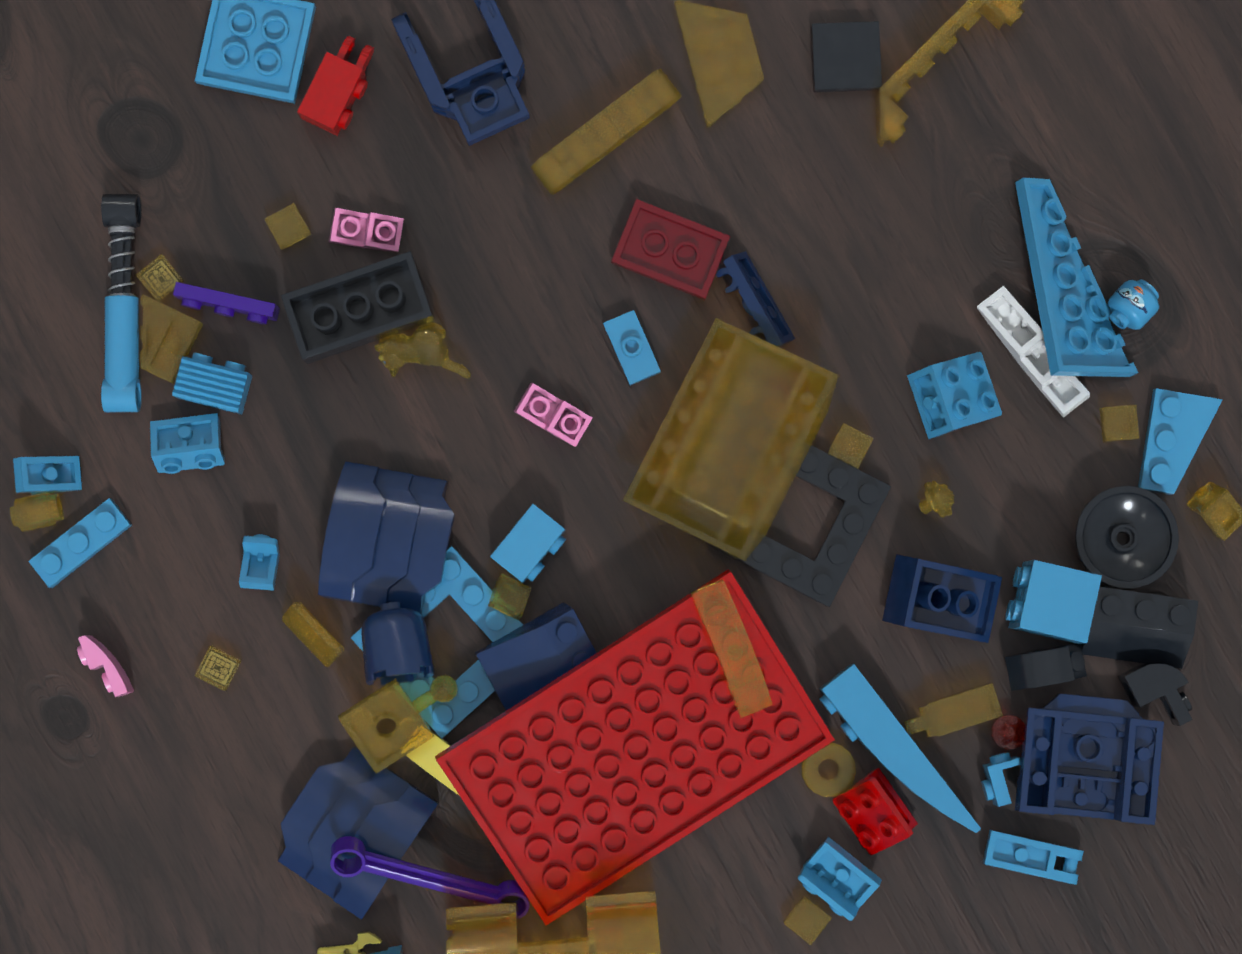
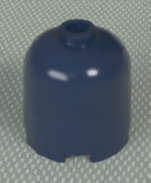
[361,602,435,685]

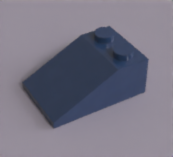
[882,554,1002,643]
[475,602,596,711]

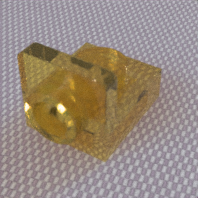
[1187,482,1242,541]

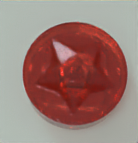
[991,715,1025,749]

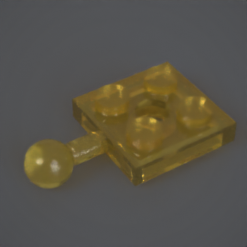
[338,675,458,774]

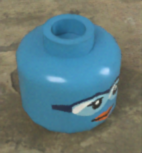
[1108,279,1159,330]

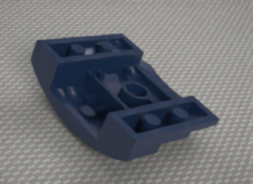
[318,461,455,614]
[1015,693,1164,825]
[278,746,439,920]

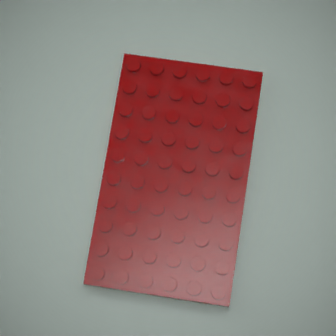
[435,569,835,925]

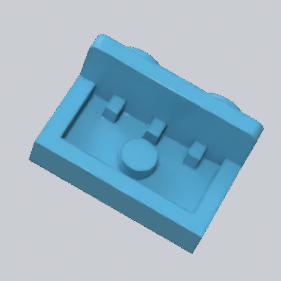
[798,837,882,921]

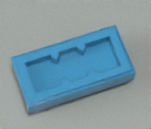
[603,310,661,386]

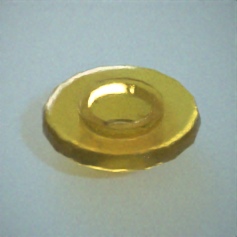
[802,743,856,797]

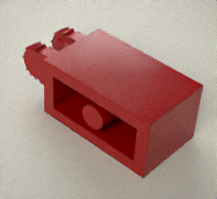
[297,36,374,136]

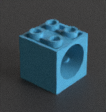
[1005,560,1102,643]

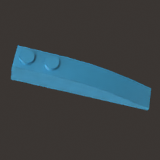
[819,664,981,833]

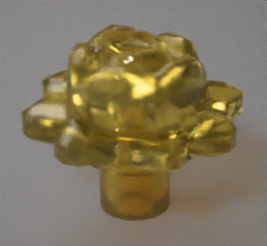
[919,481,955,518]

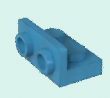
[150,413,225,474]

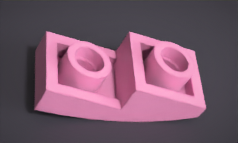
[329,208,404,252]
[514,383,592,447]
[77,635,134,697]

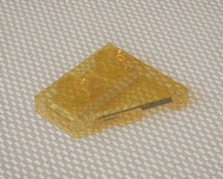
[140,295,203,384]

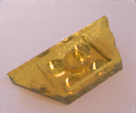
[674,0,764,127]

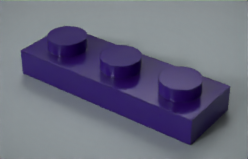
[173,282,280,325]

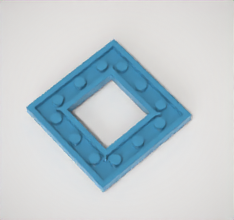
[351,546,523,739]

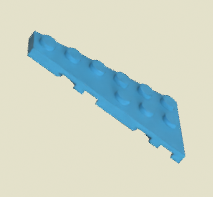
[1015,177,1138,377]

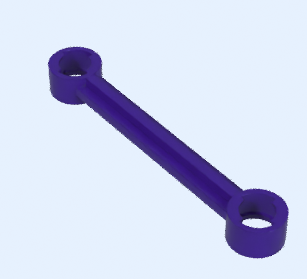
[330,836,529,920]

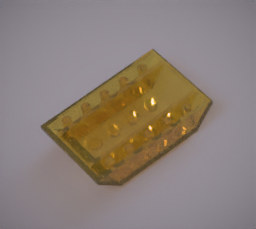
[623,318,839,561]

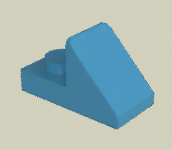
[13,456,82,495]

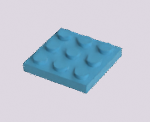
[195,0,316,104]

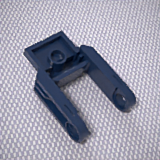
[391,0,530,146]

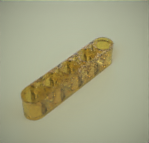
[531,68,682,195]

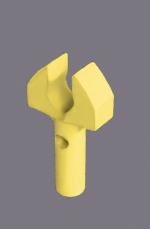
[317,932,382,954]

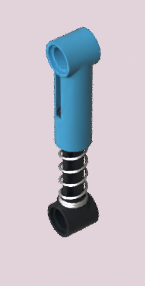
[101,194,142,413]

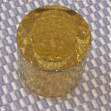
[10,492,64,532]

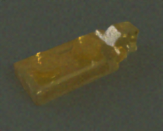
[904,683,1003,737]

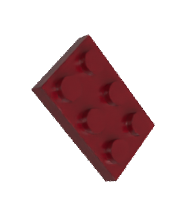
[611,199,730,300]

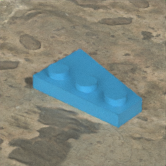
[1138,388,1223,495]

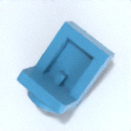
[239,534,280,591]
[981,752,1021,807]

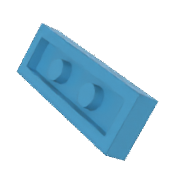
[28,498,132,588]

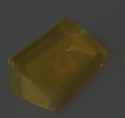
[282,602,345,667]

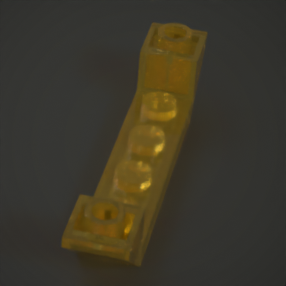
[876,0,1026,147]

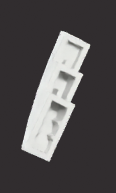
[977,286,1090,418]

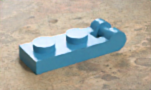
[983,830,1084,885]

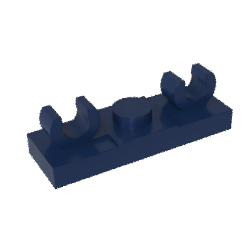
[716,251,795,352]

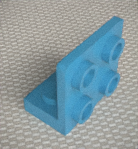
[907,352,1002,439]

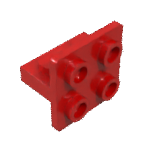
[832,767,918,855]

